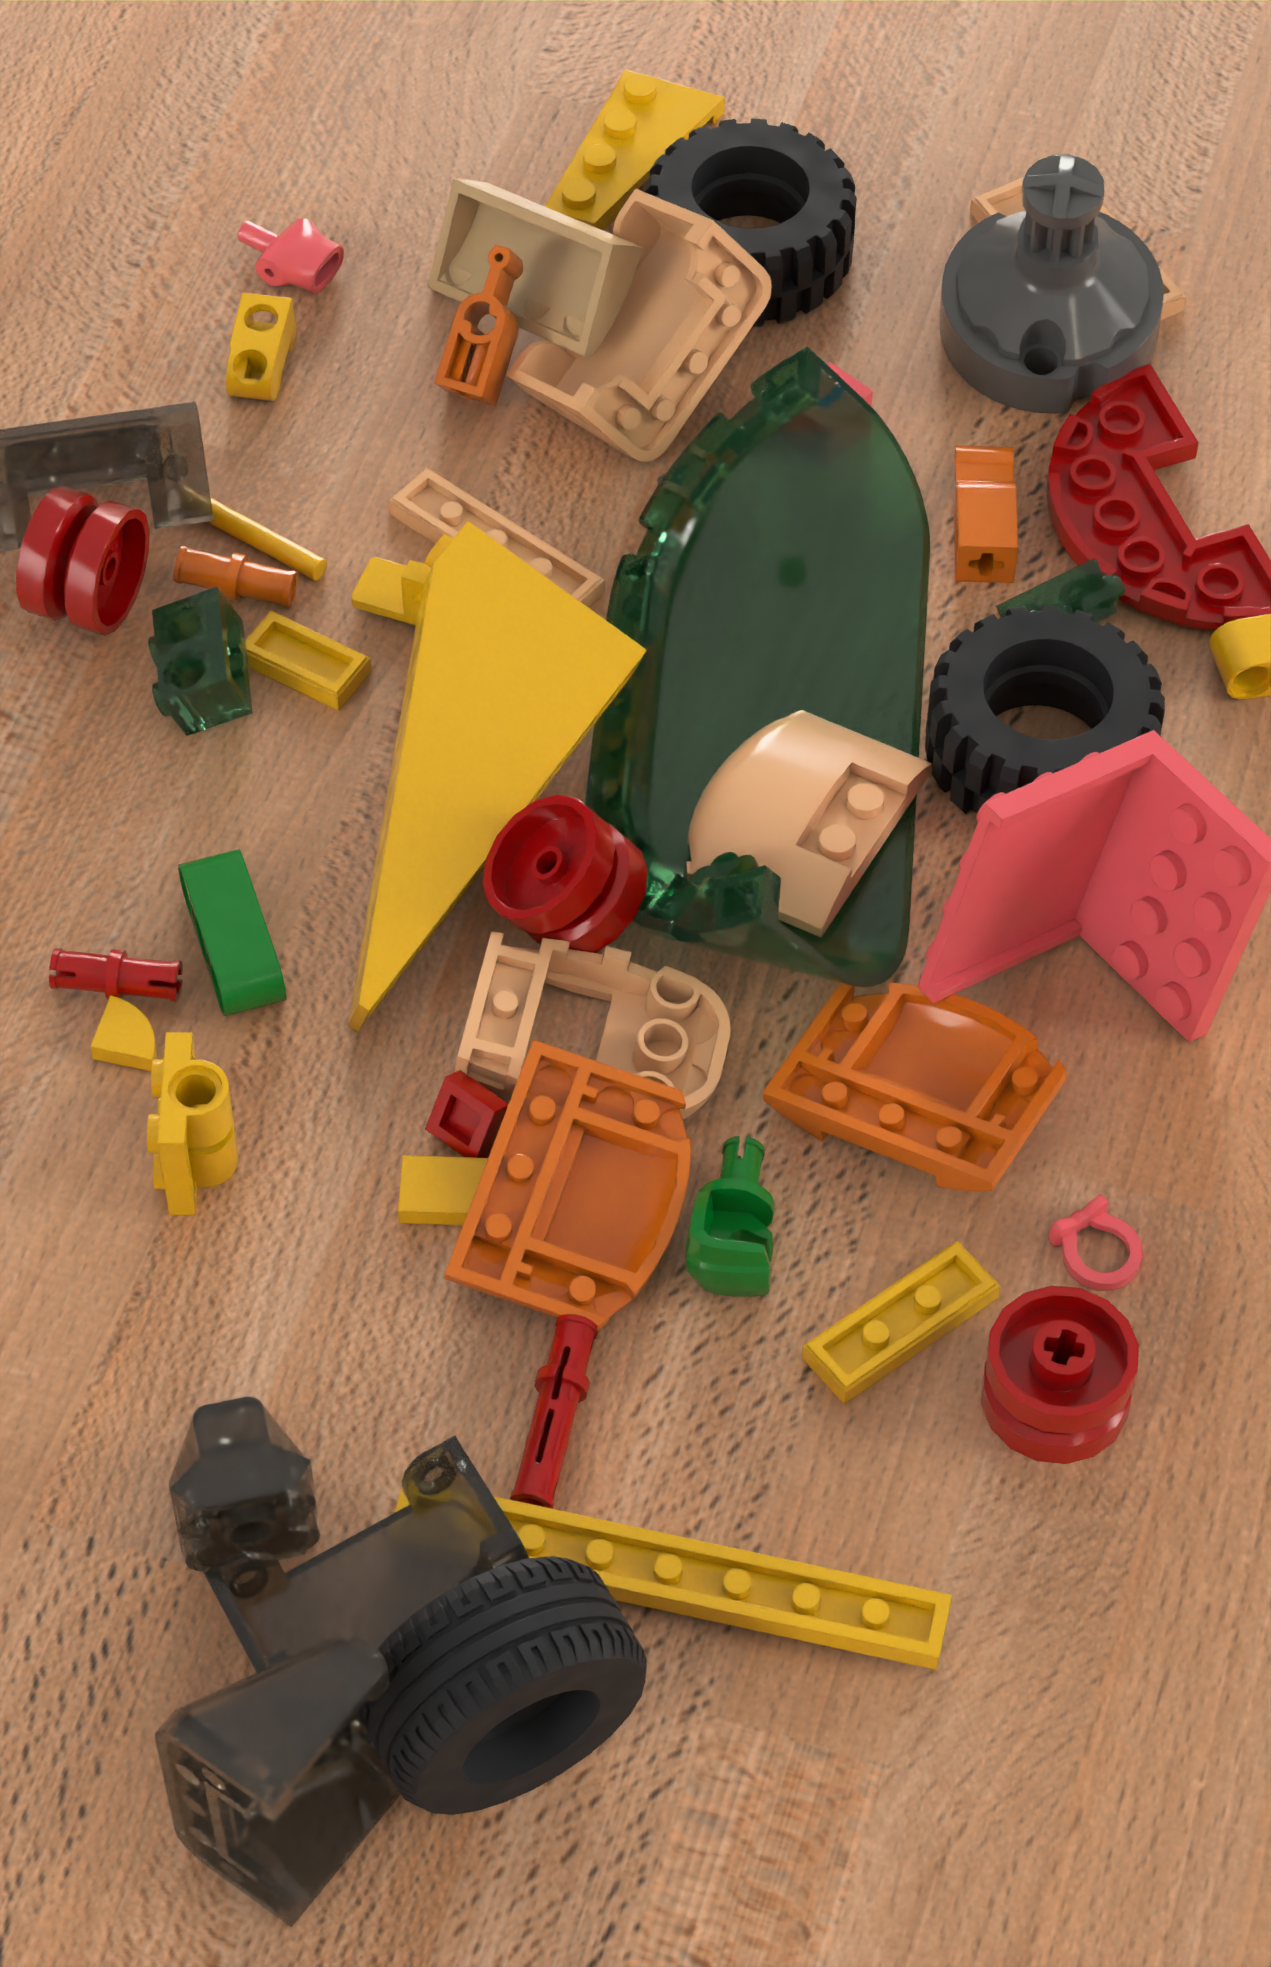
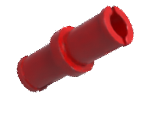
[49,948,183,1002]

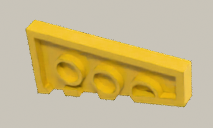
[545,69,725,230]

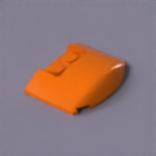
[762,982,1067,1192]
[444,1039,691,1330]

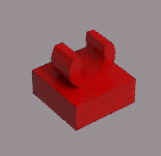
[425,1070,509,1158]

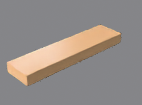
[388,468,605,608]

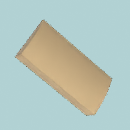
[427,179,643,357]

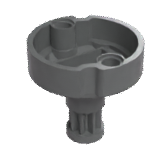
[939,154,1164,414]

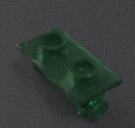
[996,558,1125,623]

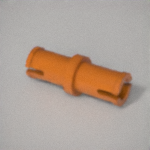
[173,546,298,608]

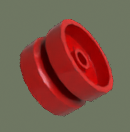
[16,486,150,636]
[483,794,648,953]
[981,1285,1139,1464]

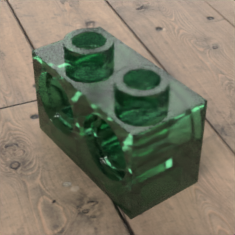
[148,586,253,736]

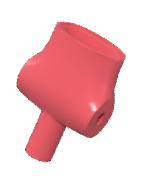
[238,218,344,294]

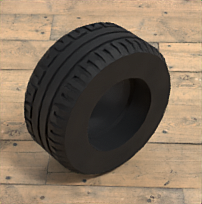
[356,1556,647,1815]

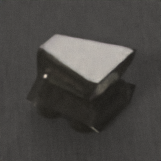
[169,1396,320,1575]

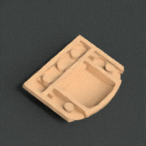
[686,710,932,937]

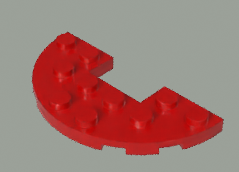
[1046,364,1271,631]

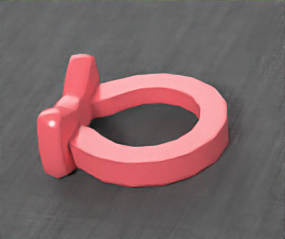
[1048,1194,1143,1291]

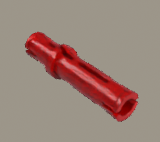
[510,1314,598,1509]

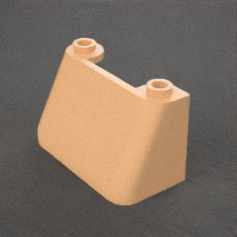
[505,188,772,462]

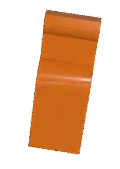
[434,245,523,407]
[954,445,1018,583]

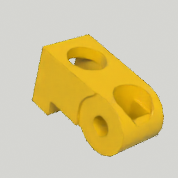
[226,292,297,401]

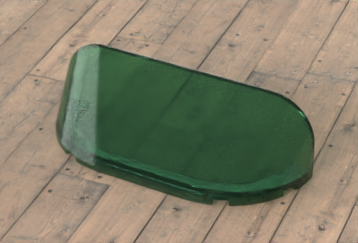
[585,346,930,988]

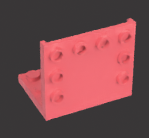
[917,730,1271,1042]

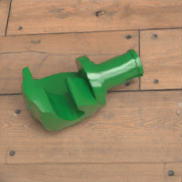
[685,1136,775,1297]

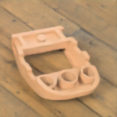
[454,931,731,1120]

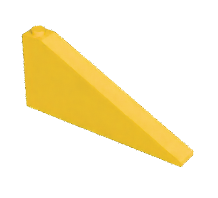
[348,521,647,1033]

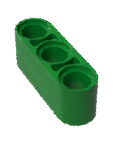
[178,849,287,1016]

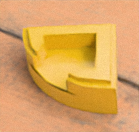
[90,995,157,1071]

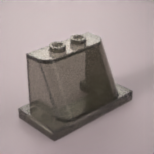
[0,402,214,552]

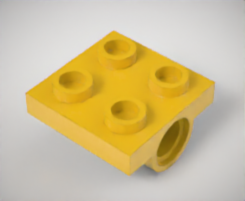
[147,1032,239,1216]

